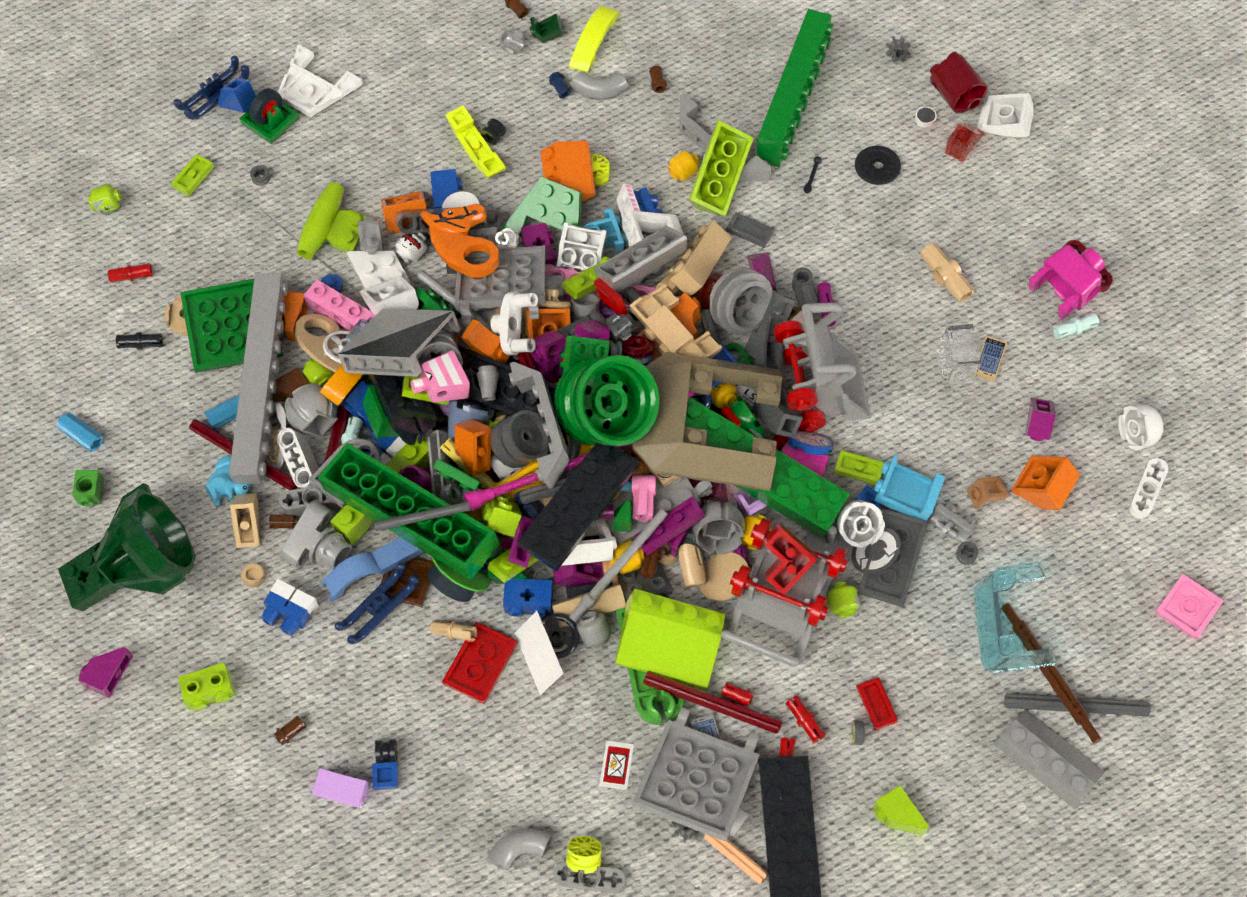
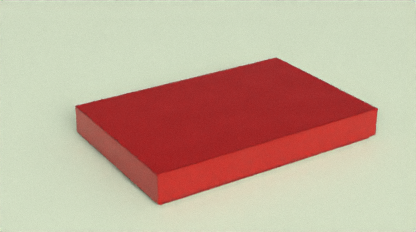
[442,621,518,704]

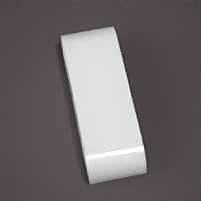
[277,428,319,488]

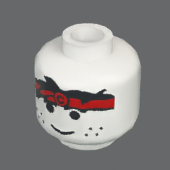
[395,233,427,263]

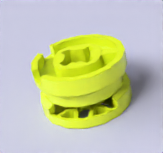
[590,154,610,186]
[566,836,602,874]

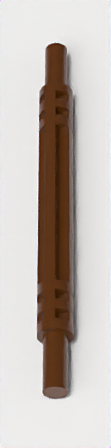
[1001,603,1102,744]

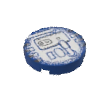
[788,431,834,455]

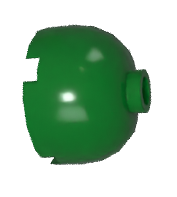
[727,396,766,436]

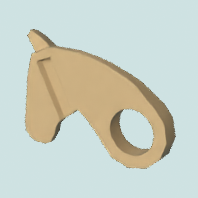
[295,314,342,372]

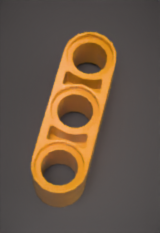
[320,365,364,406]

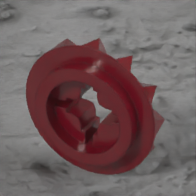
[621,336,654,360]

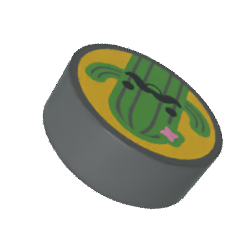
[851,720,865,745]

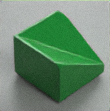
[613,500,632,532]

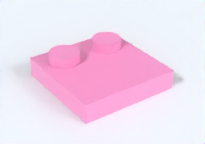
[1155,574,1224,640]

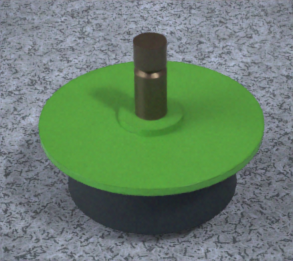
[427,557,490,602]

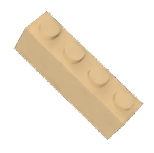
[670,220,732,296]

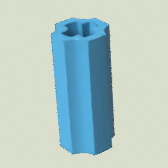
[204,394,239,429]
[56,412,104,452]

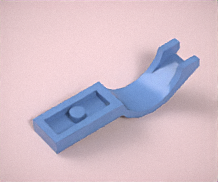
[321,537,424,602]

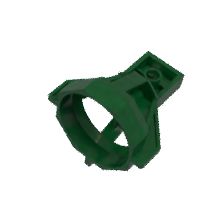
[58,483,196,611]

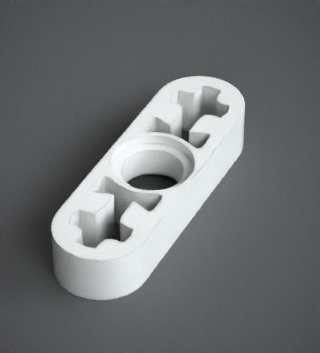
[1129,458,1168,519]

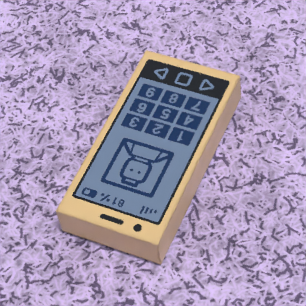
[973,335,1007,382]

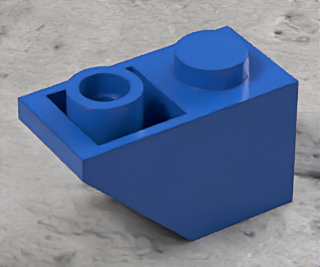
[217,78,256,113]

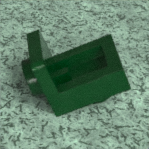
[530,14,563,43]

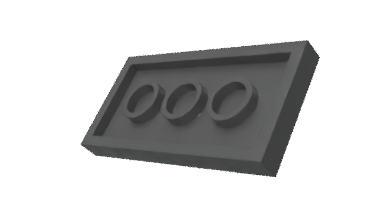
[858,508,928,607]

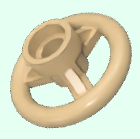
[538,289,571,308]

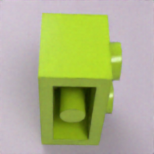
[481,494,522,537]
[178,662,236,711]

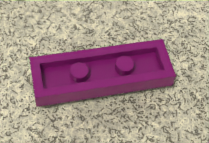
[634,497,706,556]

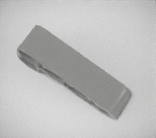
[279,486,342,518]

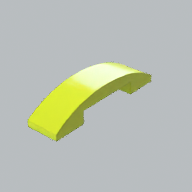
[569,6,620,73]
[445,106,506,179]

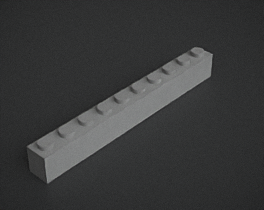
[229,273,288,484]

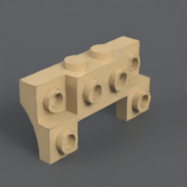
[630,284,722,359]

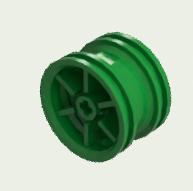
[554,355,660,446]

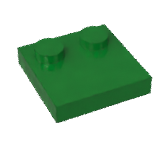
[433,459,483,491]

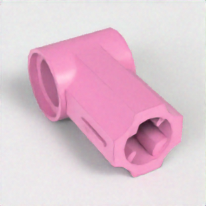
[632,475,657,522]

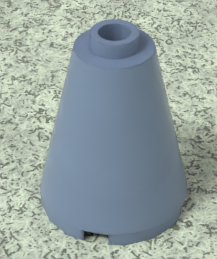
[447,399,495,462]

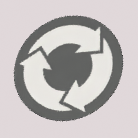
[851,527,901,574]

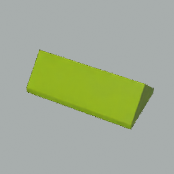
[689,120,754,217]

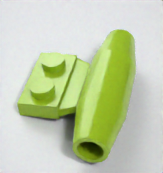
[296,182,368,260]

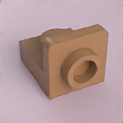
[967,476,1009,509]

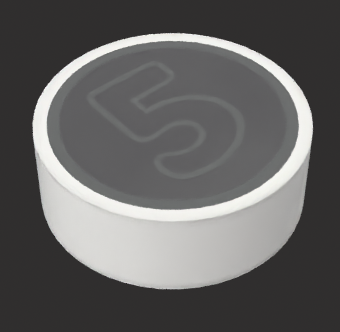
[915,107,937,128]

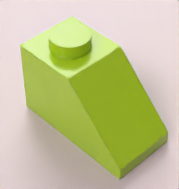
[873,786,929,835]

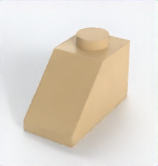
[230,493,260,548]

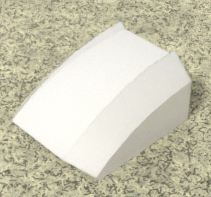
[977,93,1034,137]
[360,275,419,316]

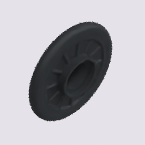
[855,146,901,185]

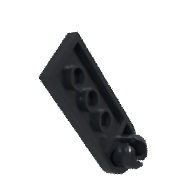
[369,374,437,445]

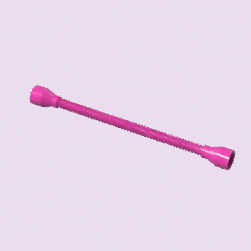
[463,443,633,511]

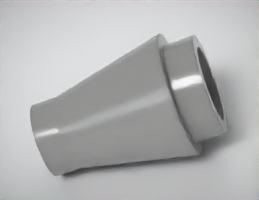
[476,366,499,401]

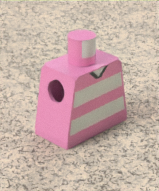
[411,350,470,402]

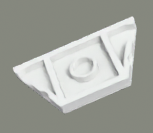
[347,251,411,289]

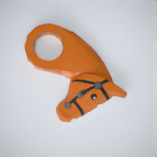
[420,204,499,278]

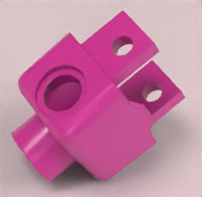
[1029,245,1105,320]

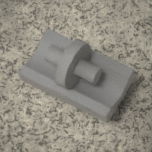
[358,216,384,255]
[929,502,975,543]

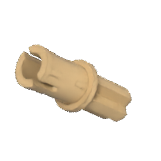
[430,620,477,642]

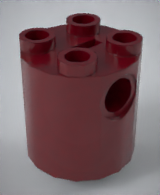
[930,52,988,114]

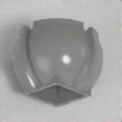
[285,383,338,437]
[692,500,746,555]

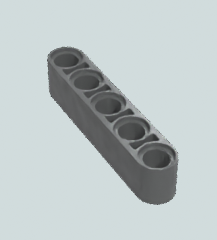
[395,206,502,233]

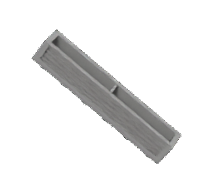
[427,430,452,499]

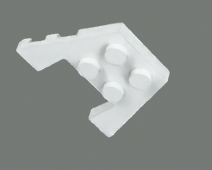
[278,45,363,117]

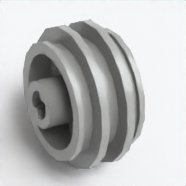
[709,267,773,335]

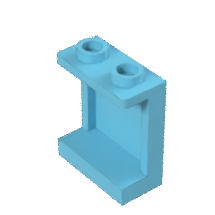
[874,455,945,521]

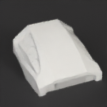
[557,223,607,272]

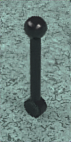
[803,156,822,193]

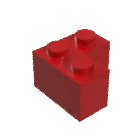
[763,522,817,595]

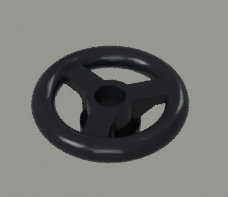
[541,613,580,659]

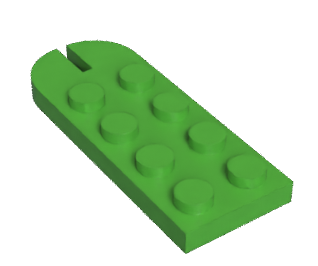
[616,608,683,725]

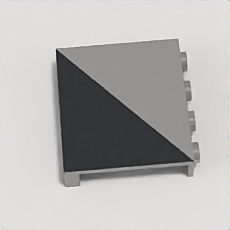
[338,309,461,377]

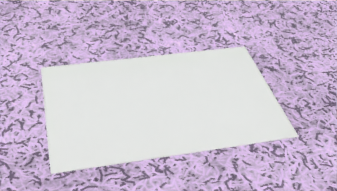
[515,611,564,695]

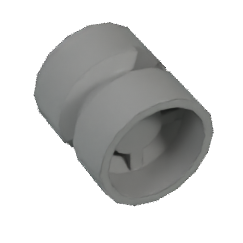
[571,293,600,323]

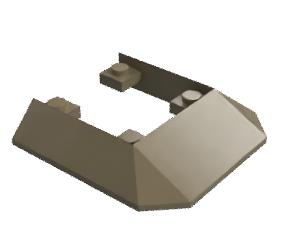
[632,352,783,491]

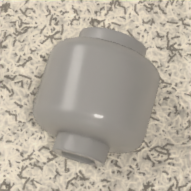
[577,611,612,648]

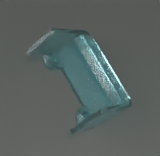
[974,562,1056,673]

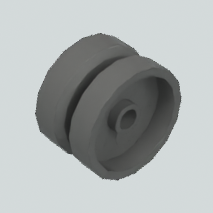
[490,410,551,468]

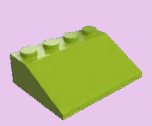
[615,588,725,689]

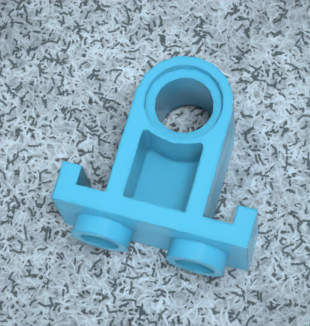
[583,208,627,255]

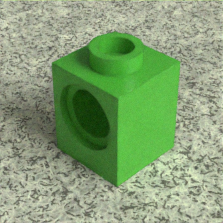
[72,470,104,507]

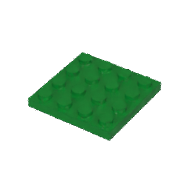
[180,278,283,373]

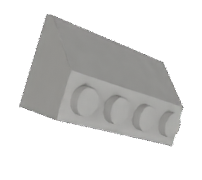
[594,225,687,295]
[996,709,1105,809]

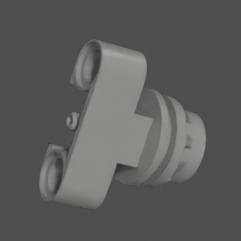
[280,500,352,570]

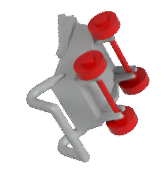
[774,303,871,432]
[721,518,849,666]

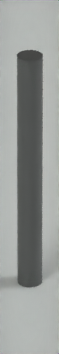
[374,501,471,531]

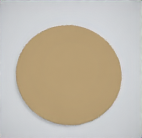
[699,552,748,601]

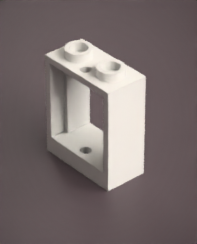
[623,210,688,260]
[561,519,617,566]

